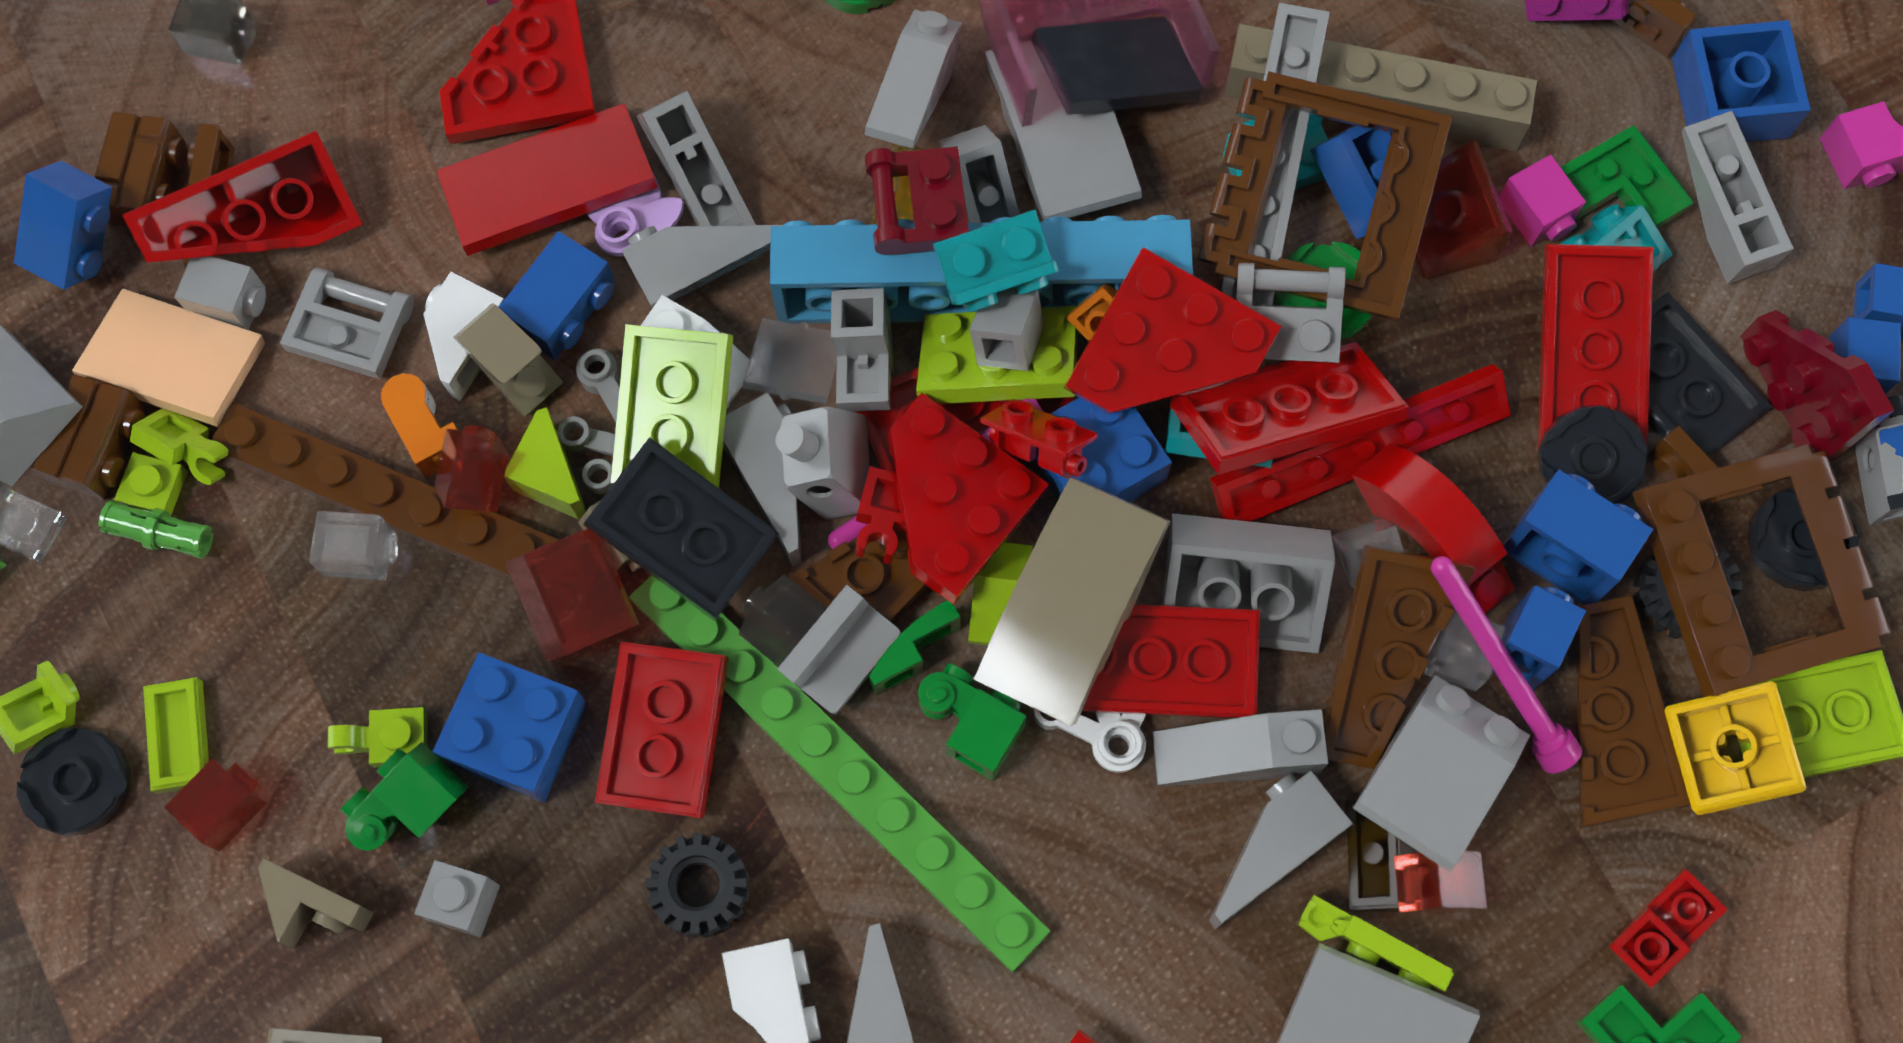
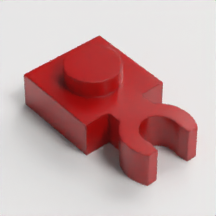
[855,466,906,564]

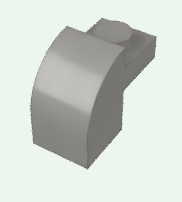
[831,288,894,412]

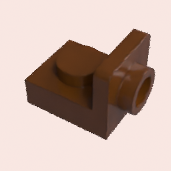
[1648,426,1719,507]

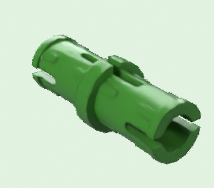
[98,500,213,559]

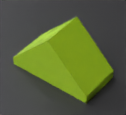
[503,407,586,519]
[968,542,1033,646]

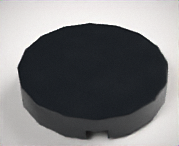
[1538,405,1647,504]
[1747,488,1859,592]
[16,727,130,837]

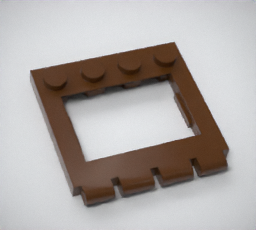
[1197,71,1453,321]
[1633,444,1891,697]

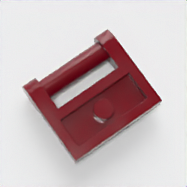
[865,146,969,255]

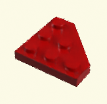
[439,0,596,144]
[1063,247,1282,414]
[888,393,1049,605]

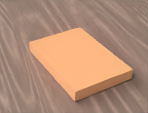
[72,288,265,427]

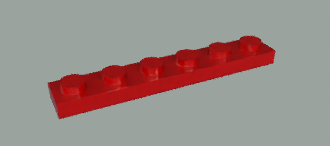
[1210,364,1511,522]

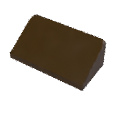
[1346,800,1416,912]

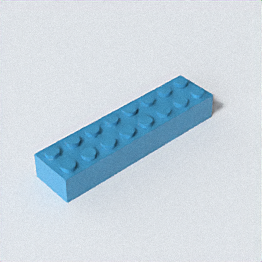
[770,215,1193,324]

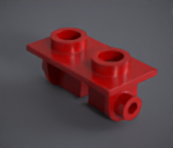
[980,399,1098,479]

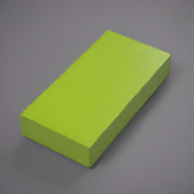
[143,677,211,794]

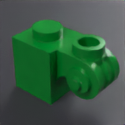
[918,663,1026,781]
[340,742,469,851]

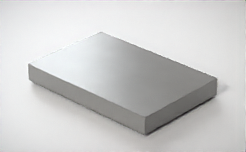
[1277,943,1480,1043]

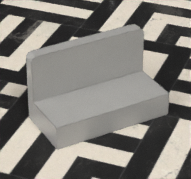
[777,585,901,715]

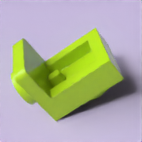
[0,660,80,755]

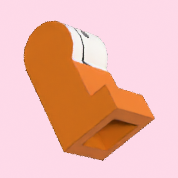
[381,373,472,479]

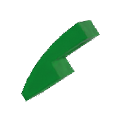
[869,600,960,696]

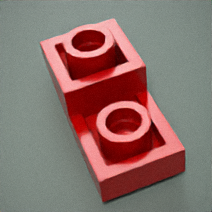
[1608,868,1728,988]

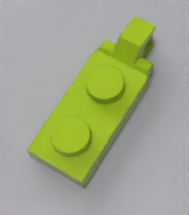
[1297,895,1454,991]

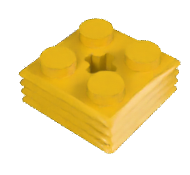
[1664,681,1806,815]

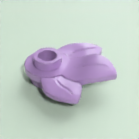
[587,172,684,256]

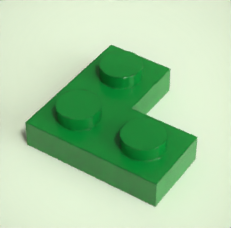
[1560,125,1694,229]
[1576,985,1742,1043]

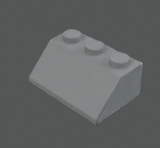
[0,325,83,487]
[1162,513,1335,653]

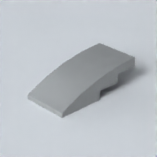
[985,40,1142,221]

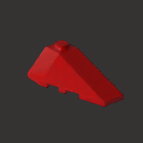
[122,131,363,263]

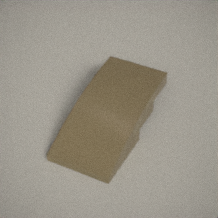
[974,477,1170,726]

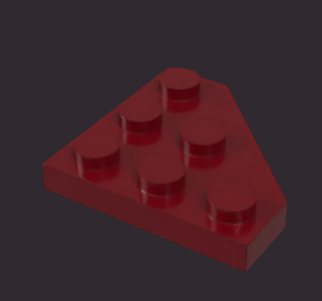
[1740,310,1894,463]

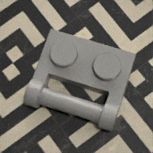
[1237,263,1345,363]
[280,267,414,379]

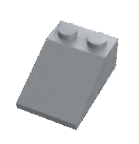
[1353,675,1530,872]

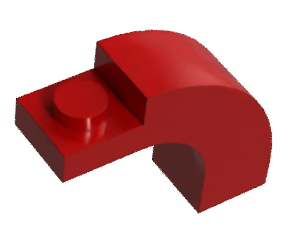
[1351,443,1515,613]

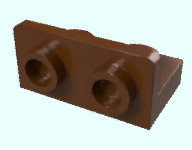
[1611,0,1696,58]

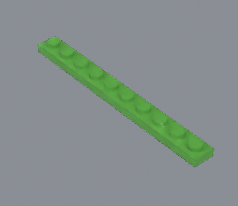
[629,575,1051,973]

